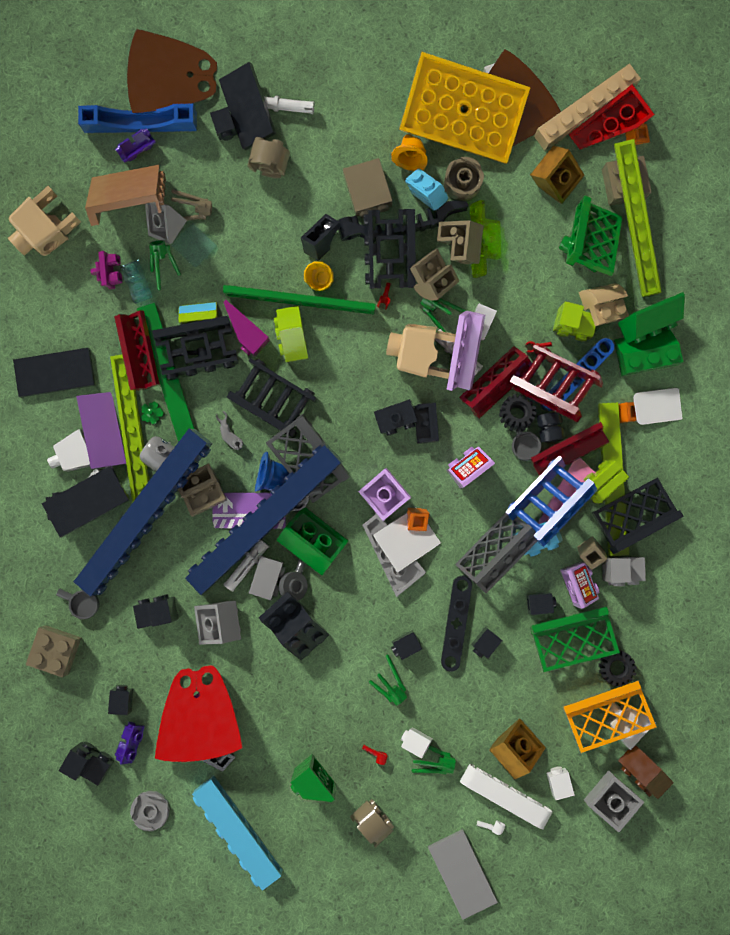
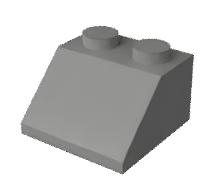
[194,601,241,645]

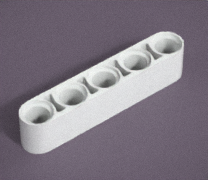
[460,764,553,830]

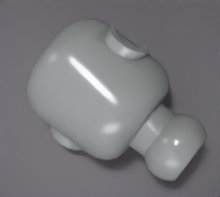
[140,436,174,471]

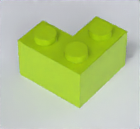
[553,301,596,342]
[274,306,308,362]

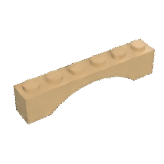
[534,64,641,151]

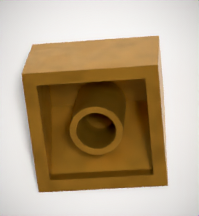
[530,146,585,204]
[489,719,546,779]

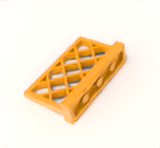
[564,681,656,753]

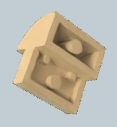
[579,284,629,326]

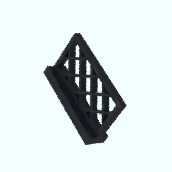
[592,477,684,554]

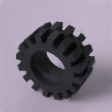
[499,394,536,432]
[598,650,637,687]

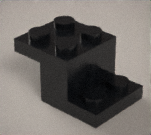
[258,591,330,660]

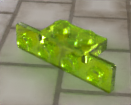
[470,200,502,279]

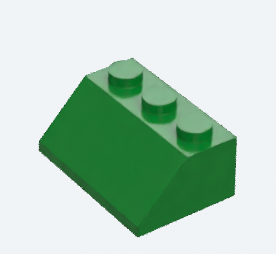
[618,292,685,344]
[614,329,683,377]
[276,507,348,575]
[290,754,337,802]

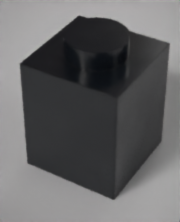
[210,107,237,141]
[526,592,556,615]
[471,626,503,659]
[391,630,422,660]
[108,685,133,715]

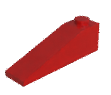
[569,84,655,150]

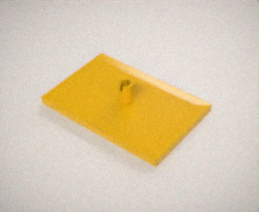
[399,52,530,164]

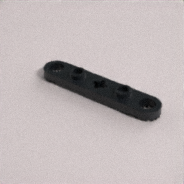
[441,575,472,672]

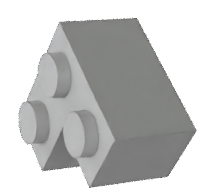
[602,557,646,586]

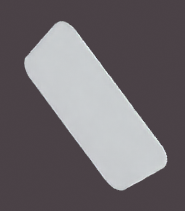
[633,388,682,425]

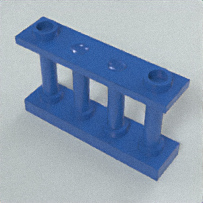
[506,456,597,547]

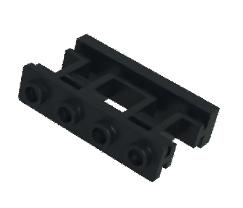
[364,209,416,289]
[152,316,238,380]

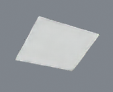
[373,507,441,573]

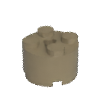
[247,137,290,178]
[444,157,484,201]
[350,799,394,848]

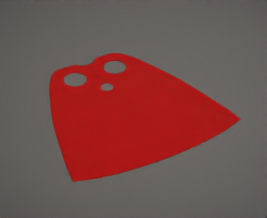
[155,665,242,762]

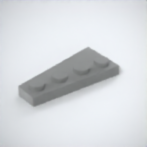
[363,513,426,597]

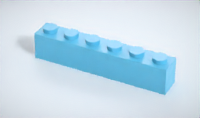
[192,776,283,891]

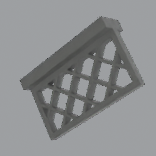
[266,414,350,503]
[455,513,537,593]

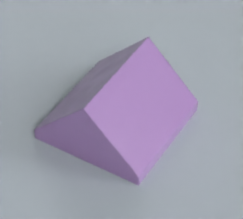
[358,468,411,521]

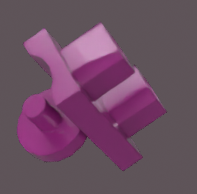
[90,251,123,289]

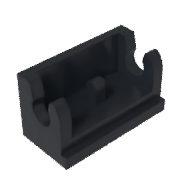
[414,403,439,444]

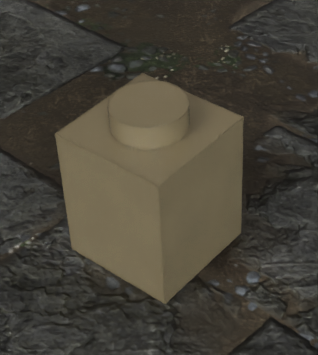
[577,536,607,570]

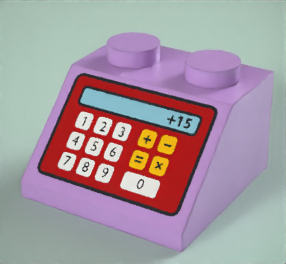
[447,446,495,489]
[560,562,600,609]

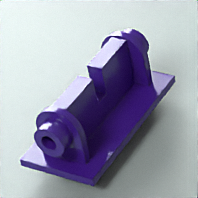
[115,128,156,163]
[115,721,145,765]

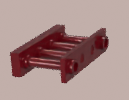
[509,345,603,423]

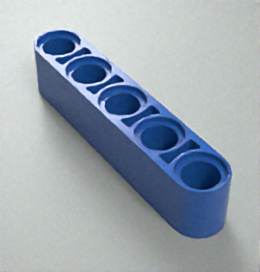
[541,338,614,412]

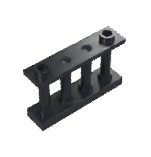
[226,358,317,438]

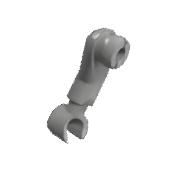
[216,411,243,450]

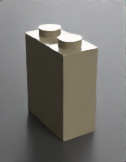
[343,158,392,218]

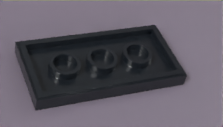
[219,62,276,150]
[13,348,95,398]
[41,466,130,538]

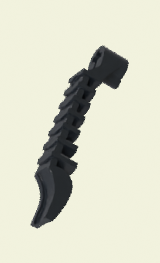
[338,201,469,243]

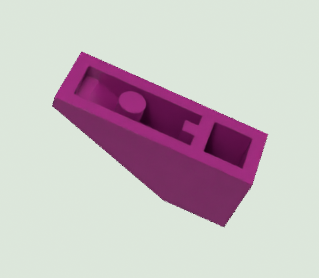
[223,300,270,357]

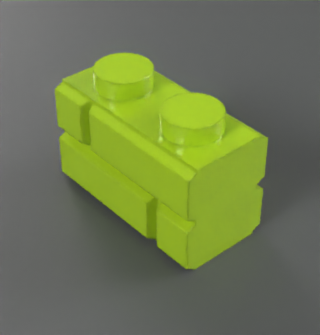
[583,460,629,503]

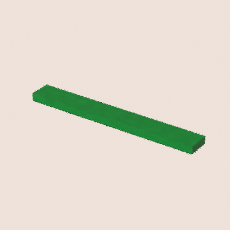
[223,285,376,315]
[137,303,195,442]

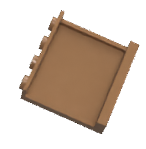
[85,165,166,226]

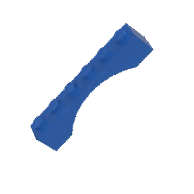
[78,104,197,133]

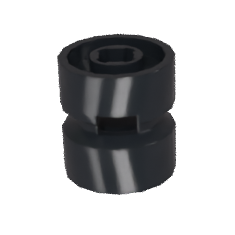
[536,412,566,443]

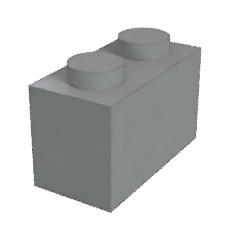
[249,556,286,600]

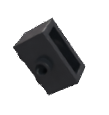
[374,399,419,436]

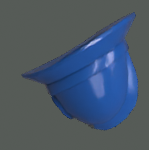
[255,451,289,492]

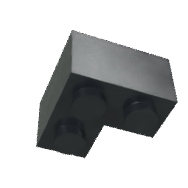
[133,594,179,629]
[59,742,114,786]

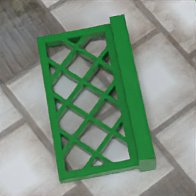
[566,196,623,276]
[530,607,620,673]

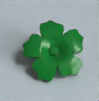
[141,401,164,425]

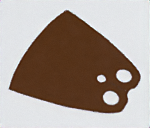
[127,29,217,113]
[488,49,561,147]

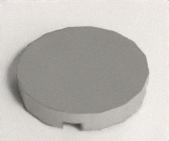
[130,791,170,831]

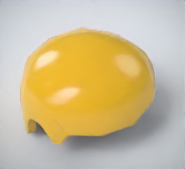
[304,261,334,291]

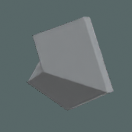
[145,202,187,244]

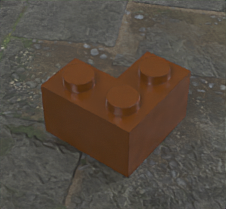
[618,745,674,799]

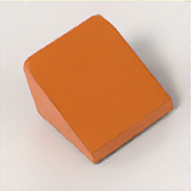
[625,124,650,145]
[619,402,637,423]
[407,508,429,531]

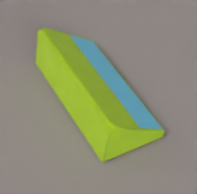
[178,302,218,325]

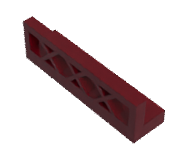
[114,310,160,390]
[459,346,532,419]
[531,422,609,476]

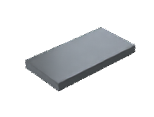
[428,829,498,920]

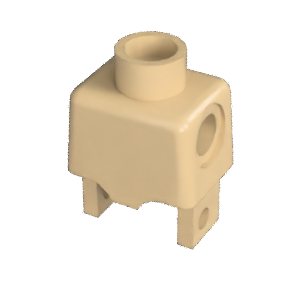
[8,186,81,256]
[386,324,456,379]

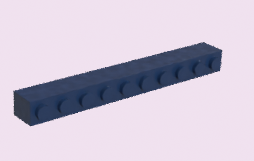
[73,428,213,597]
[185,445,343,595]

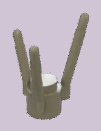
[171,189,212,221]

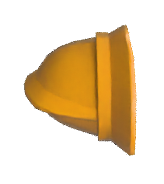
[391,134,428,171]

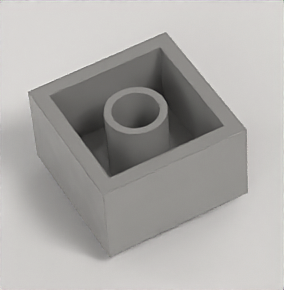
[584,770,644,832]

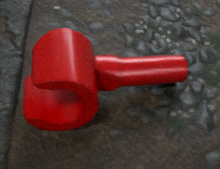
[377,282,391,310]
[525,341,552,354]
[362,745,388,765]

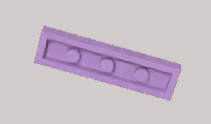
[447,311,485,391]

